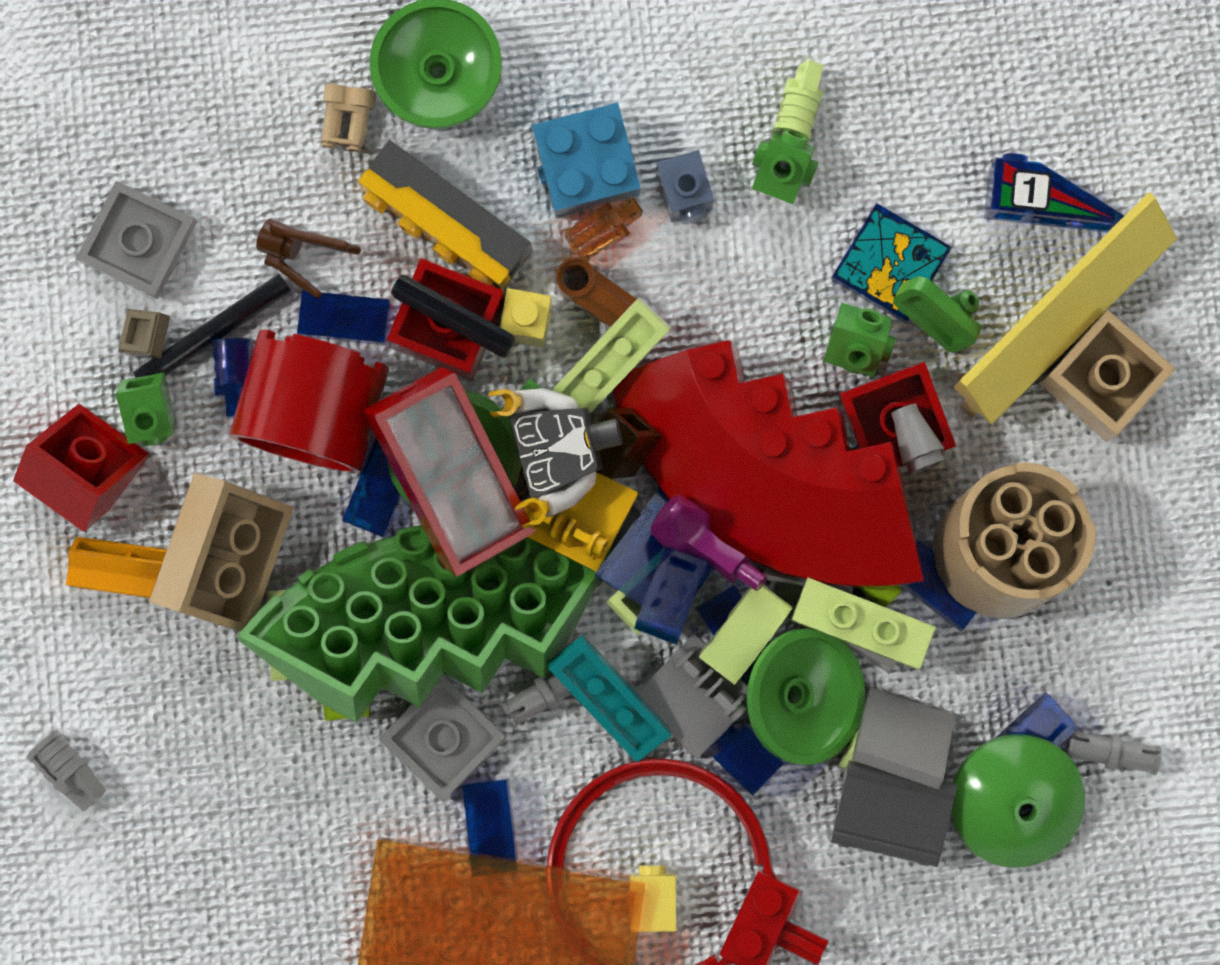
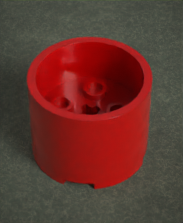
[229,330,390,474]

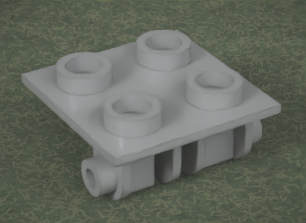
[637,633,748,759]

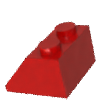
[13,403,150,532]

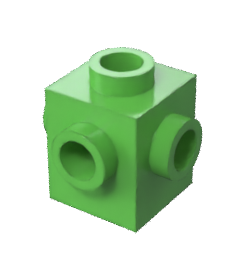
[752,130,819,204]
[823,302,896,377]

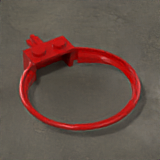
[546,759,829,965]

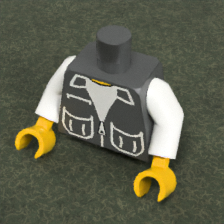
[488,388,623,529]

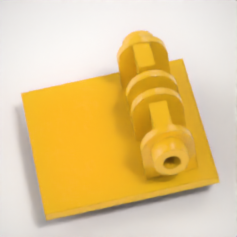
[524,472,639,572]

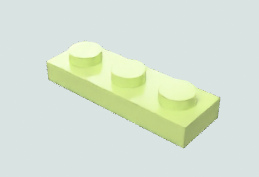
[552,297,671,413]

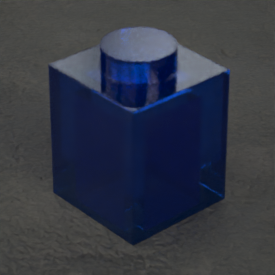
[712,725,784,796]

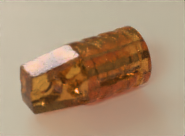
[563,197,643,261]

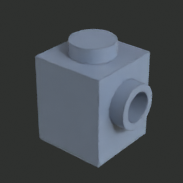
[656,150,714,224]

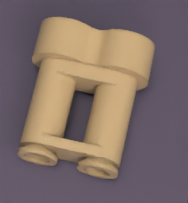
[320,84,377,152]

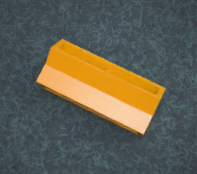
[65,536,167,598]

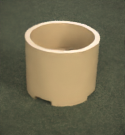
[933,462,1096,618]

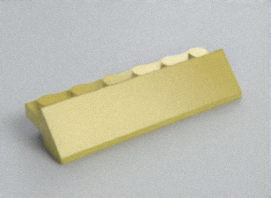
[953,192,1177,425]

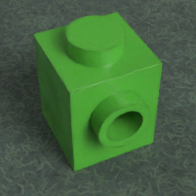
[115,373,176,446]

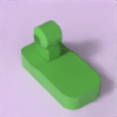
[894,276,982,353]

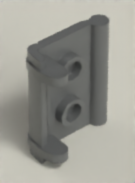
[829,760,957,867]

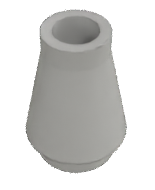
[891,404,944,475]

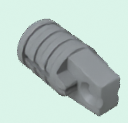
[26,730,106,811]

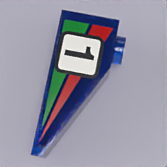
[984,153,1124,233]

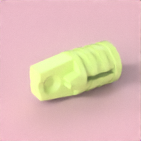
[772,59,824,142]

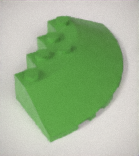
[237,525,612,722]

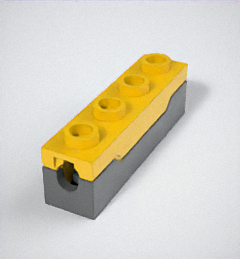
[358,139,533,290]

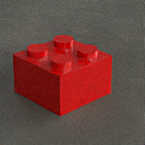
[387,258,505,381]
[838,362,956,467]

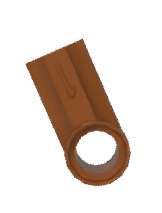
[556,257,637,328]

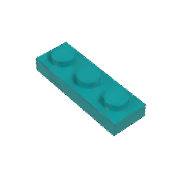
[548,634,671,762]

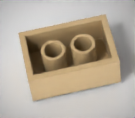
[149,473,294,632]

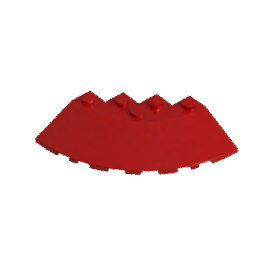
[613,340,924,587]

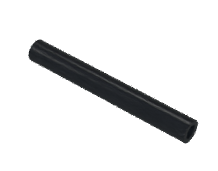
[133,273,291,378]

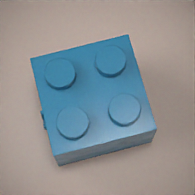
[532,102,641,217]

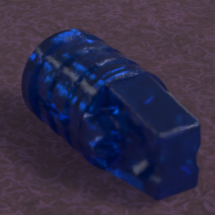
[211,338,252,419]

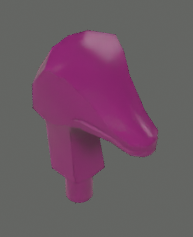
[650,495,767,591]

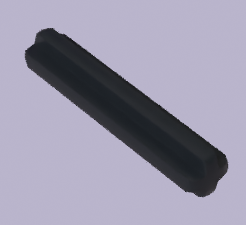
[391,275,515,357]

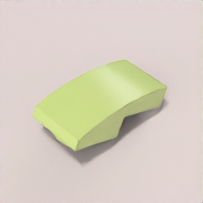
[699,586,792,685]

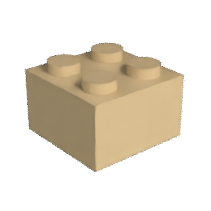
[1040,310,1176,442]

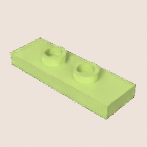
[791,578,936,670]

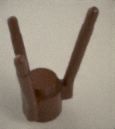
[256,219,361,298]

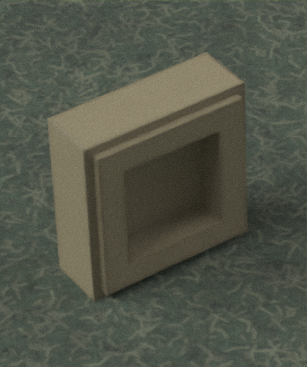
[118,309,170,359]

